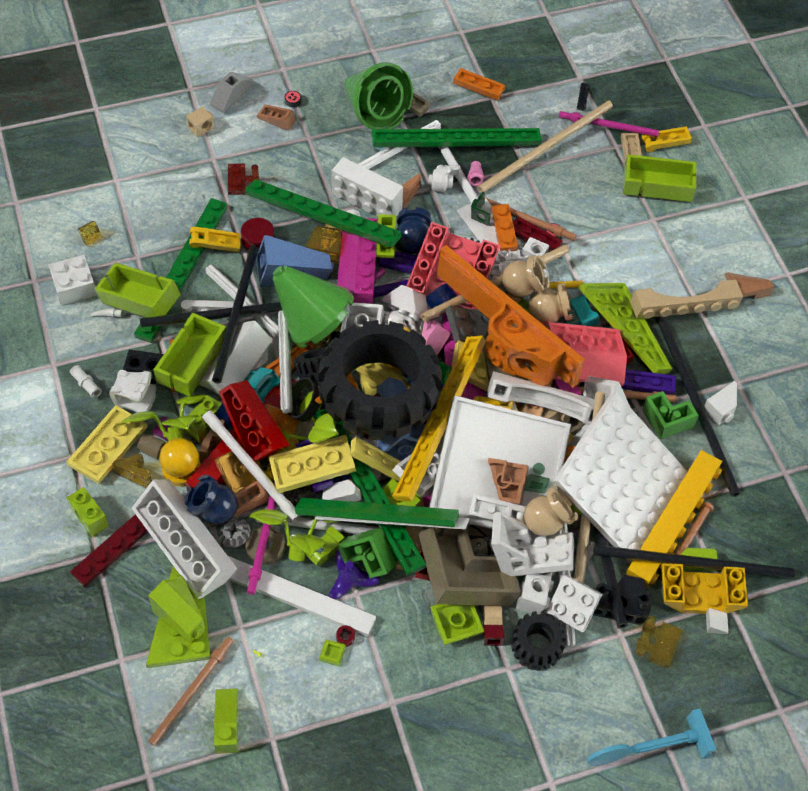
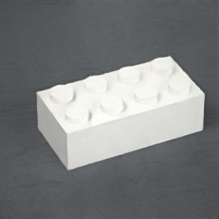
[331,157,403,216]

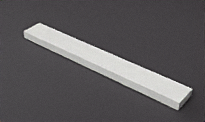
[228,556,376,637]

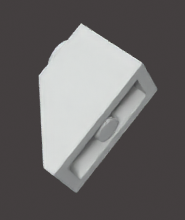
[704,381,737,426]

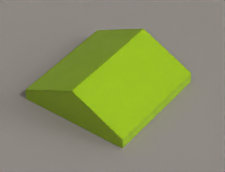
[430,604,484,646]

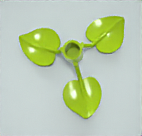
[266,391,338,463]
[121,395,209,441]
[249,509,338,562]

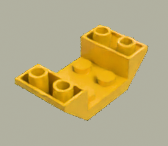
[661,563,748,614]

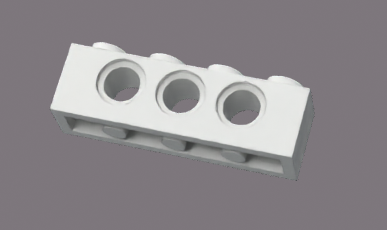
[516,572,555,614]

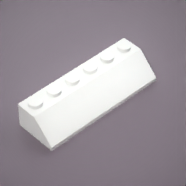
[131,479,237,599]

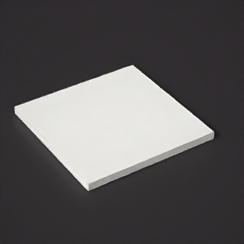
[429,395,571,537]

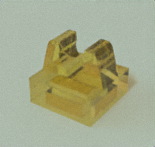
[78,221,103,246]

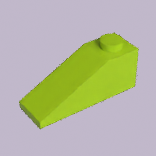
[376,214,396,258]
[214,688,238,754]

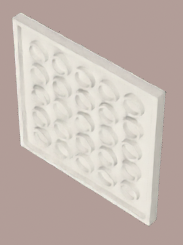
[553,392,688,563]

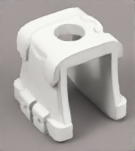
[109,370,157,412]

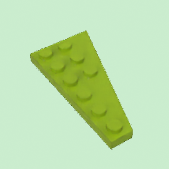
[579,283,672,374]
[146,566,211,668]

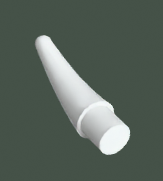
[90,308,124,317]

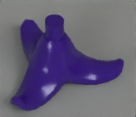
[328,549,380,600]

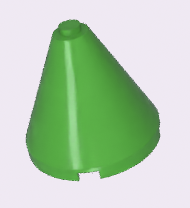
[344,62,413,130]
[273,266,354,348]

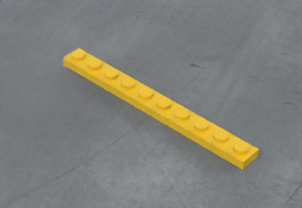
[392,336,486,501]

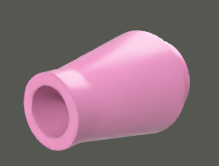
[467,161,484,186]

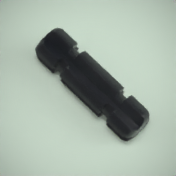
[577,82,590,111]

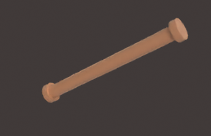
[659,502,714,580]

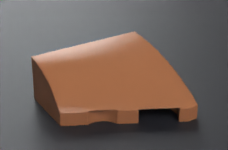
[724,272,774,299]
[488,458,529,505]

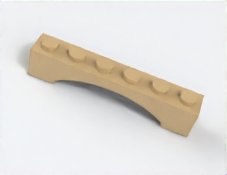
[630,279,743,319]

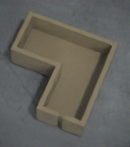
[418,526,521,606]

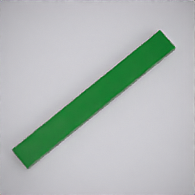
[295,498,459,527]

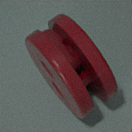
[241,217,275,251]

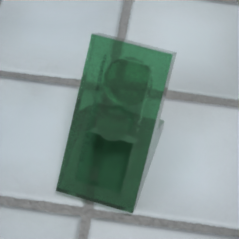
[525,463,550,493]

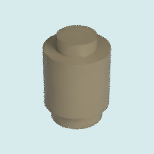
[137,435,166,460]

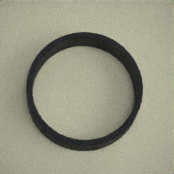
[288,377,321,422]

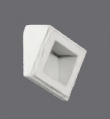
[706,608,729,634]

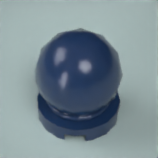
[397,207,432,254]
[185,475,237,524]

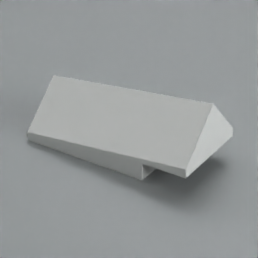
[199,320,272,395]

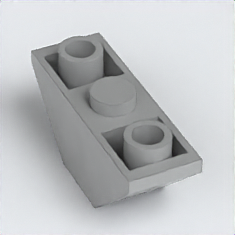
[210,72,256,113]

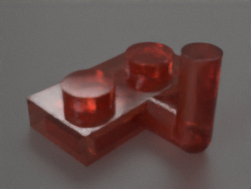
[228,163,259,195]

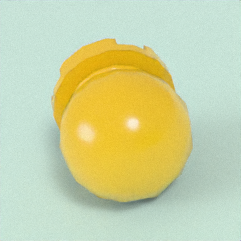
[159,438,201,487]

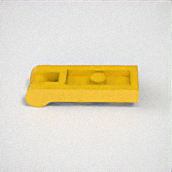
[641,126,692,152]
[189,227,240,252]

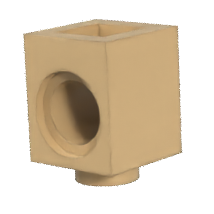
[186,107,214,137]

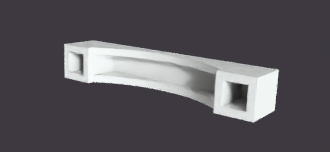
[488,371,595,425]

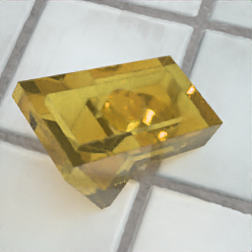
[112,454,152,488]

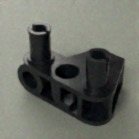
[593,574,651,625]

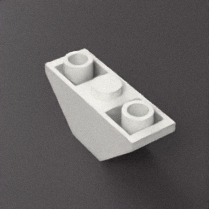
[382,285,428,321]

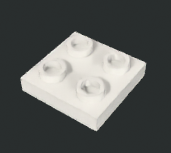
[546,574,602,632]

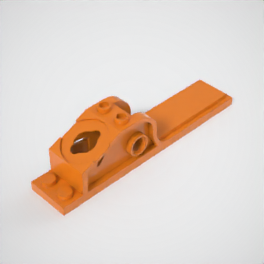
[437,245,585,387]

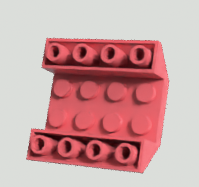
[406,222,500,310]
[540,322,627,386]

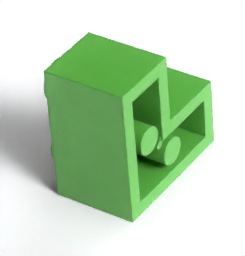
[642,391,699,440]
[338,527,397,578]

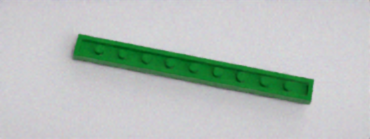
[371,128,542,147]
[245,179,402,248]
[134,198,228,343]
[316,409,426,577]

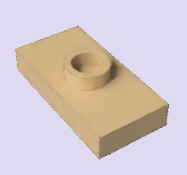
[621,133,642,162]

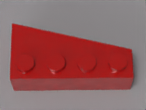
[219,380,290,462]

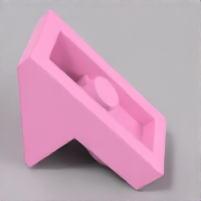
[422,319,450,355]

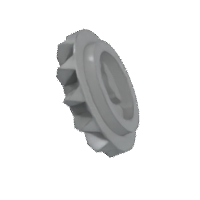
[218,517,251,548]

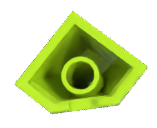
[148,574,205,643]

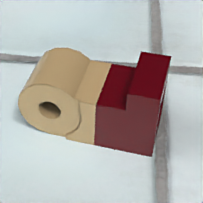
[483,606,504,646]

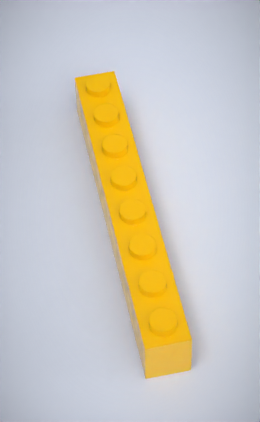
[626,450,722,590]

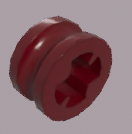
[336,625,355,647]

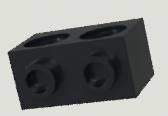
[123,349,164,384]

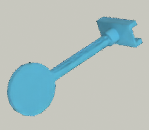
[587,709,716,766]

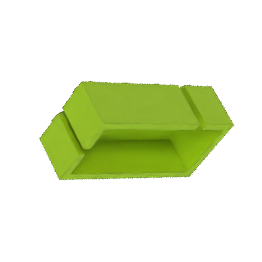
[623,154,697,202]
[94,262,181,317]
[154,313,226,396]

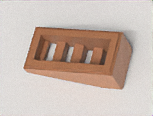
[257,104,296,130]
[402,174,421,209]
[233,480,270,517]

